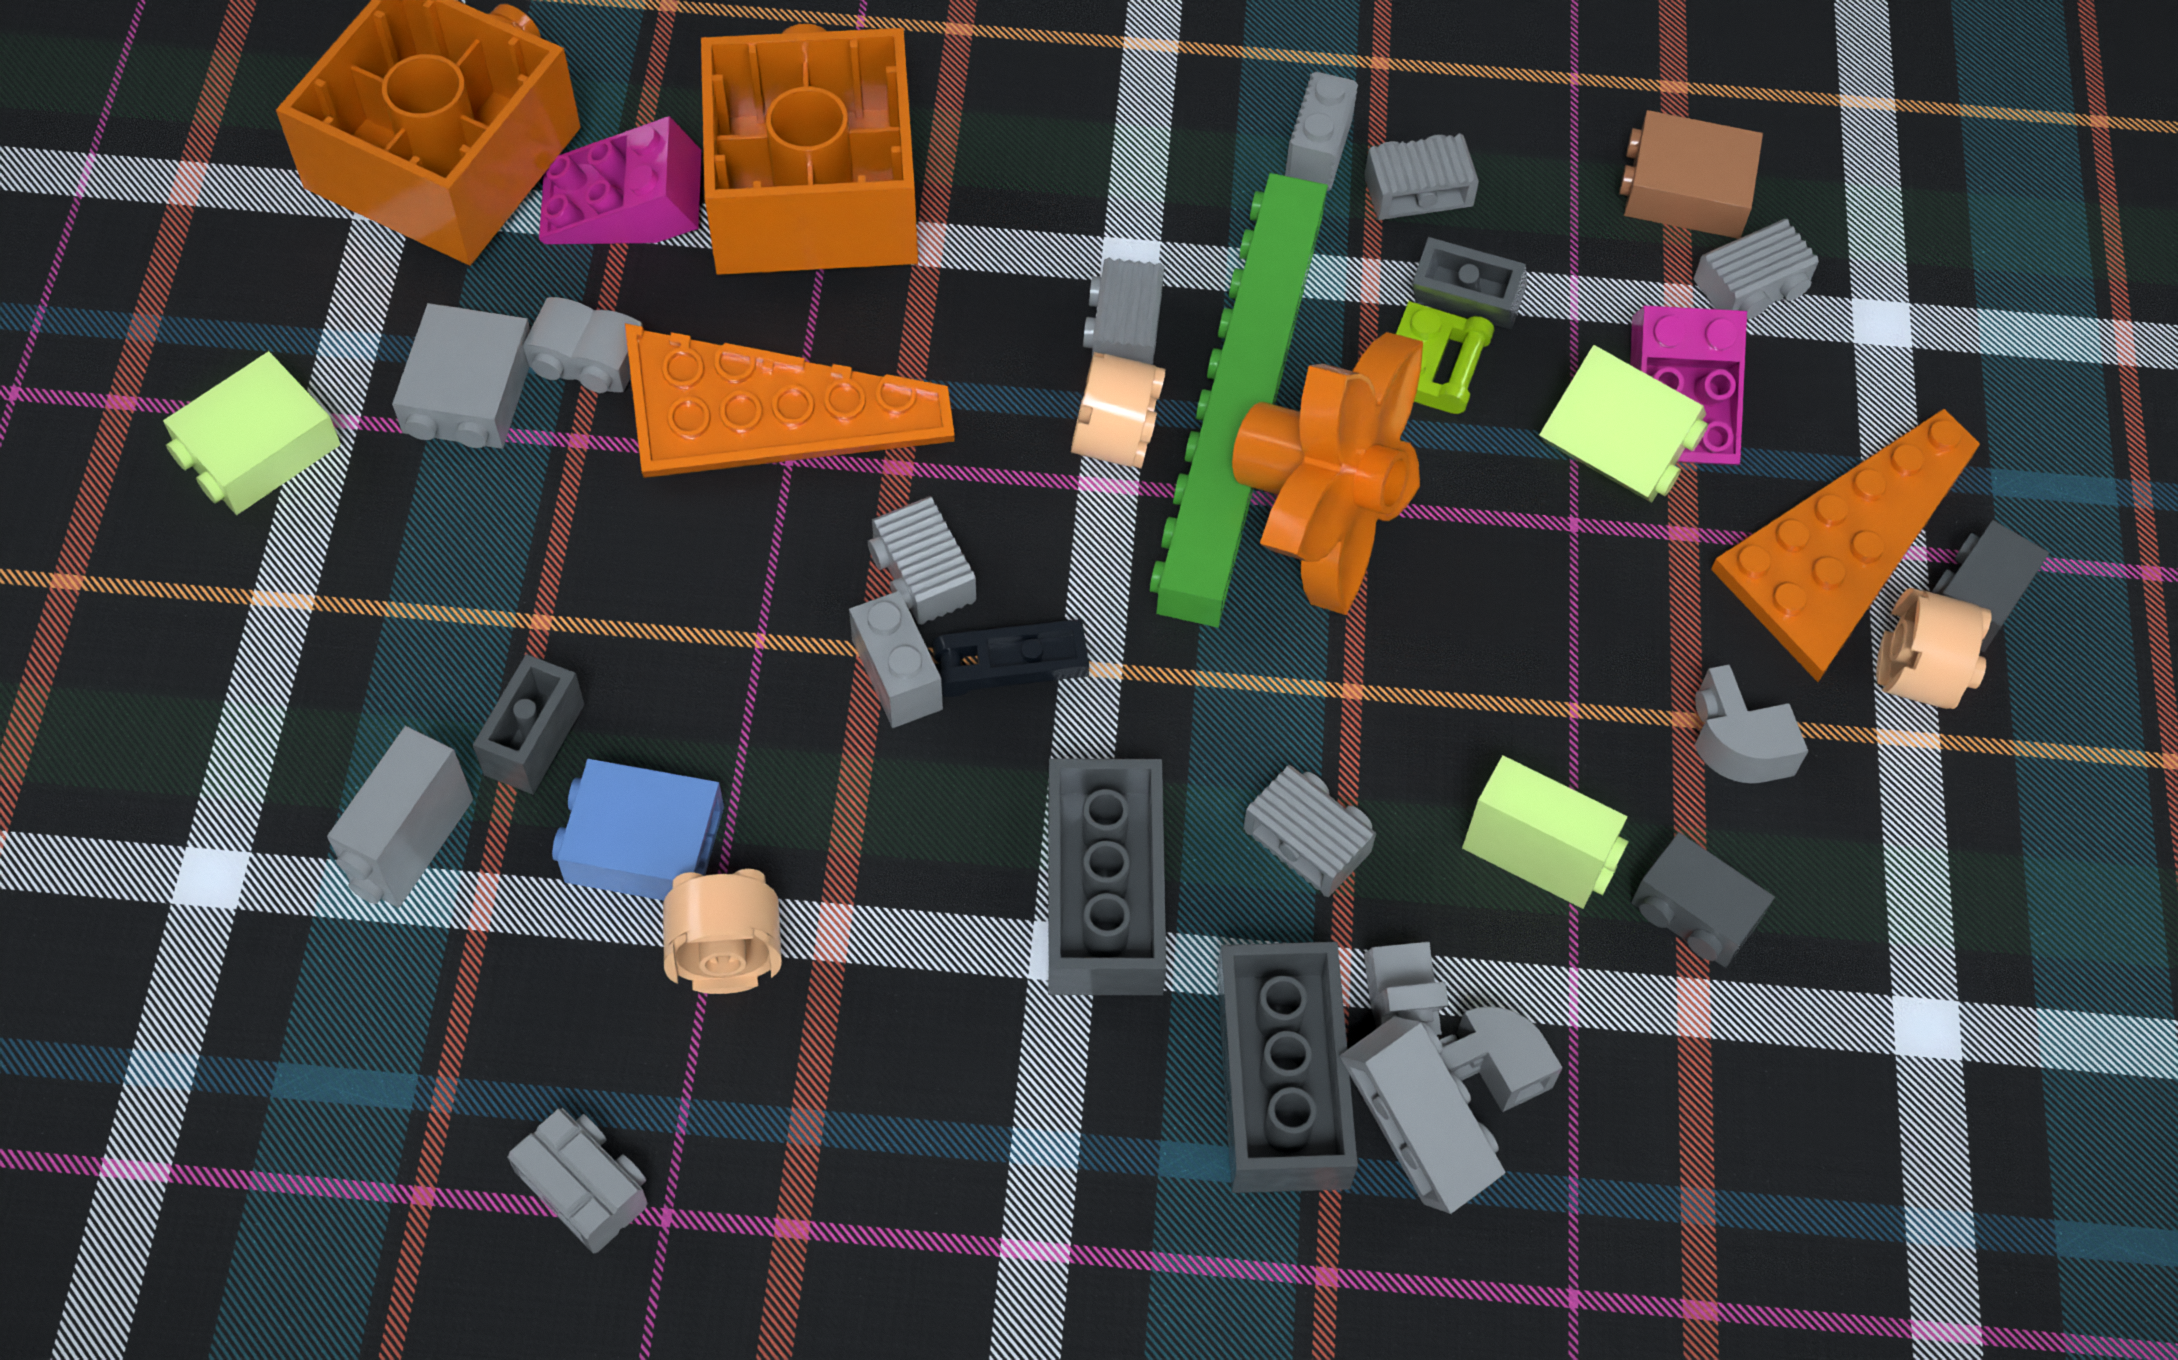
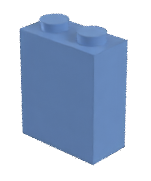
[552,759,724,901]

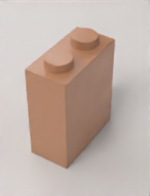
[1619,110,1763,239]

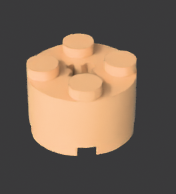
[1071,352,1166,468]
[1876,588,1991,709]
[663,869,782,994]

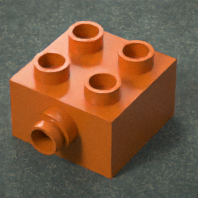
[276,0,581,266]
[701,24,918,275]

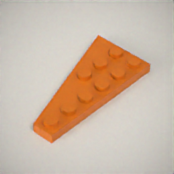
[625,323,955,478]
[1711,409,1980,682]

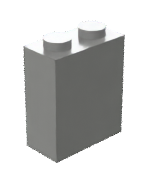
[392,303,531,449]
[327,726,473,908]

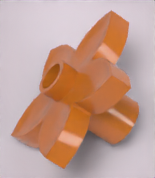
[1232,332,1423,615]

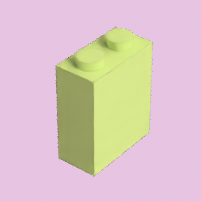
[1539,345,1709,503]
[163,351,341,515]
[1462,755,1629,909]

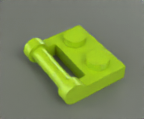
[1396,301,1495,414]

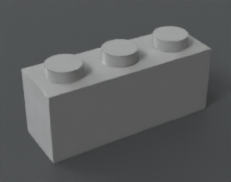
[1339,1016,1506,1214]

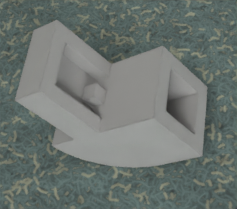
[1694,664,1808,783]
[1364,942,1449,1035]
[1440,1007,1562,1112]

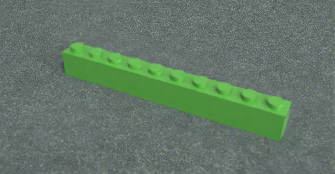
[1150,173,1328,628]

